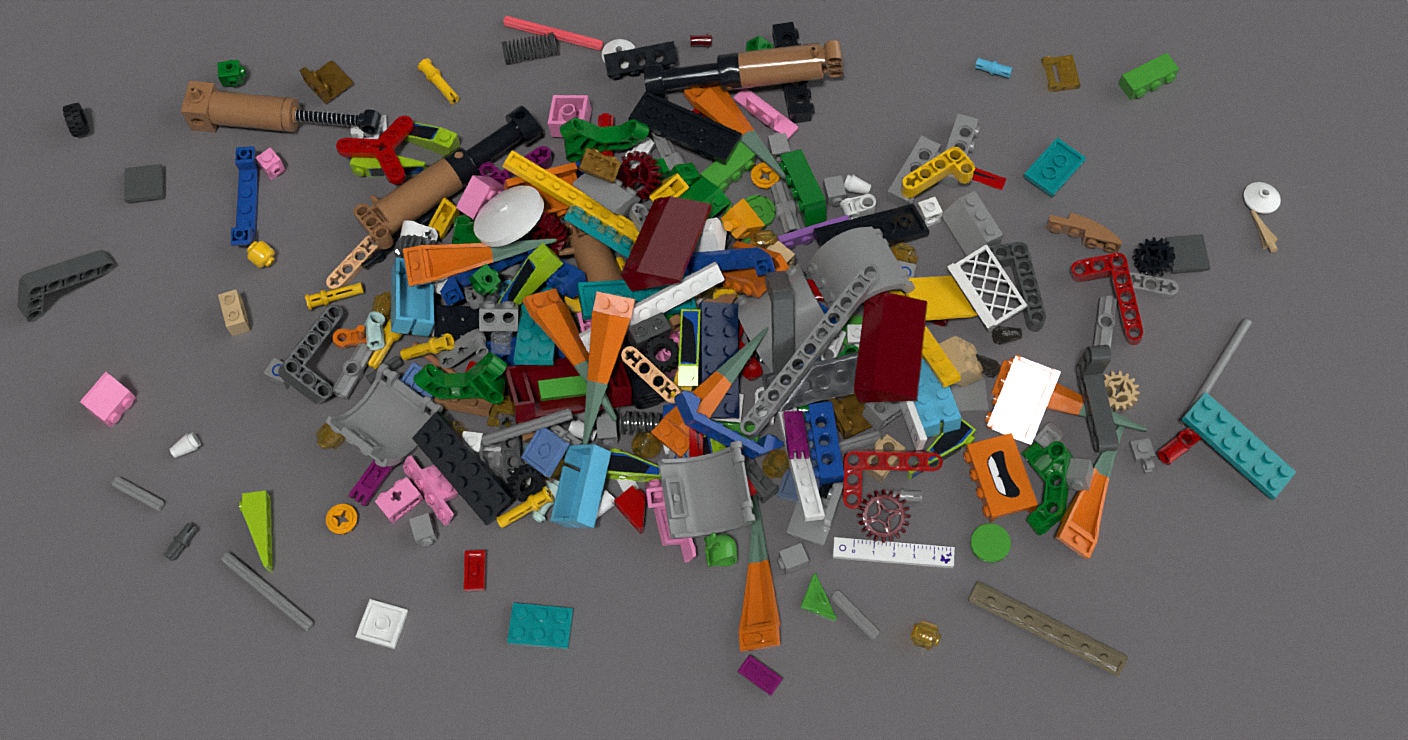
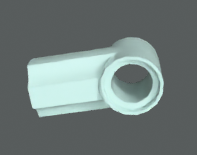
[364,311,385,351]

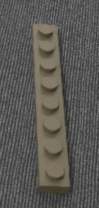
[968,581,1128,677]

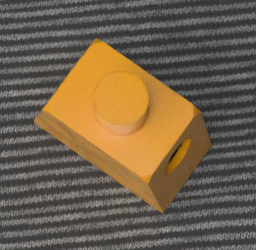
[721,198,765,239]

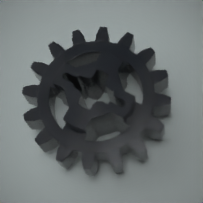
[1133,237,1176,277]

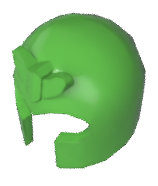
[704,532,737,567]

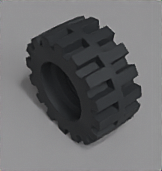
[63,102,89,137]
[645,336,679,374]
[506,464,545,502]

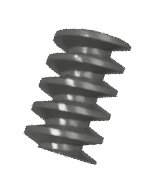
[620,411,660,436]

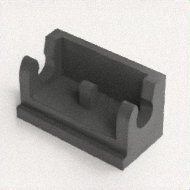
[745,459,779,504]

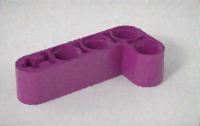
[479,146,553,185]

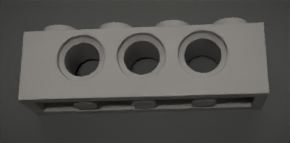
[937,113,980,188]
[886,135,941,207]

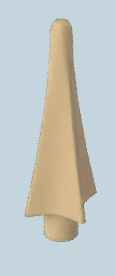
[1250,210,1279,253]

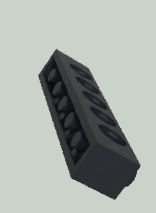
[772,22,814,123]

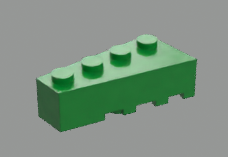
[778,149,827,228]

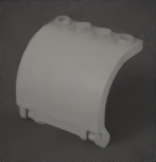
[806,227,915,324]
[733,263,840,373]
[326,363,443,467]
[658,441,756,539]

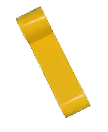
[901,147,975,198]

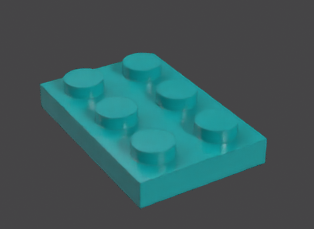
[1023,137,1086,198]
[507,603,573,650]

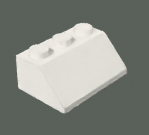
[693,218,727,253]

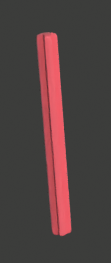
[503,16,603,50]

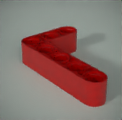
[1071,253,1143,345]
[842,449,943,509]

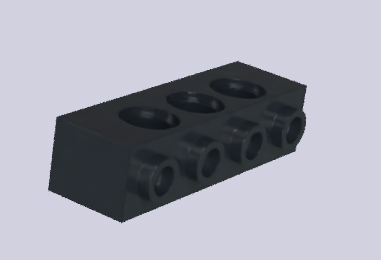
[603,41,678,79]

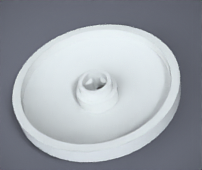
[474,186,544,247]

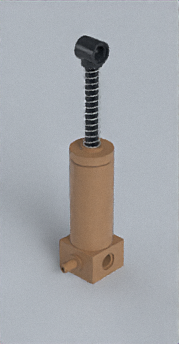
[181,81,381,134]

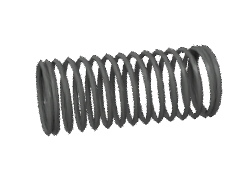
[501,32,558,64]

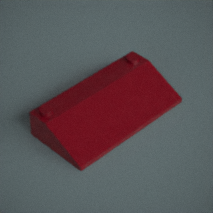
[620,196,712,291]
[853,292,928,403]
[505,354,632,423]

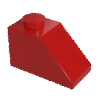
[614,486,646,535]

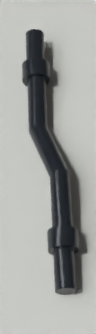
[361,199,453,269]

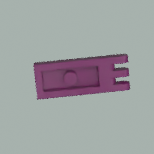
[782,411,809,459]
[348,459,396,506]

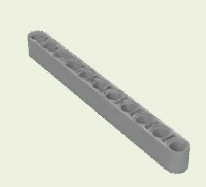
[740,263,880,438]

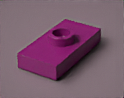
[737,655,783,697]

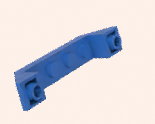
[230,146,259,246]
[440,240,535,306]
[683,247,776,276]
[674,390,784,459]

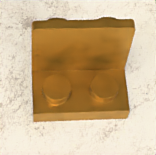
[299,60,353,104]
[578,148,621,184]
[827,394,873,439]

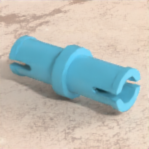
[975,57,1013,78]

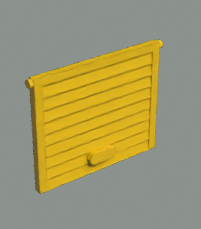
[904,275,977,321]

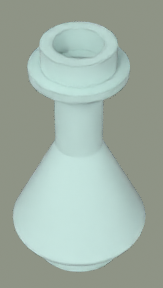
[532,480,559,523]

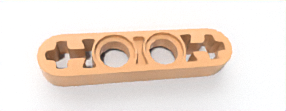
[326,235,381,290]
[621,346,681,404]

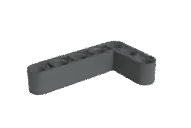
[973,242,1046,332]
[17,250,115,322]
[765,271,794,372]
[278,304,343,404]
[1077,345,1119,452]

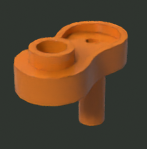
[332,325,367,349]

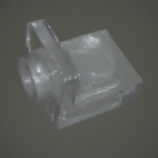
[491,331,513,355]
[482,445,503,476]

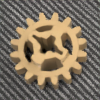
[1103,371,1140,413]

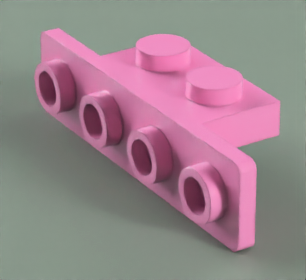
[734,88,798,139]
[403,456,458,526]
[654,506,696,563]

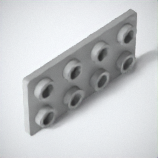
[787,482,843,546]

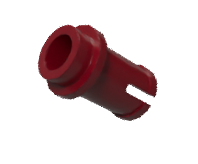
[690,34,712,48]

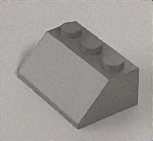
[572,173,641,217]
[941,191,1003,257]

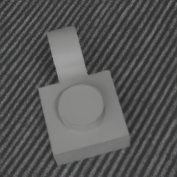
[1129,438,1155,474]

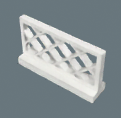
[947,244,1028,332]

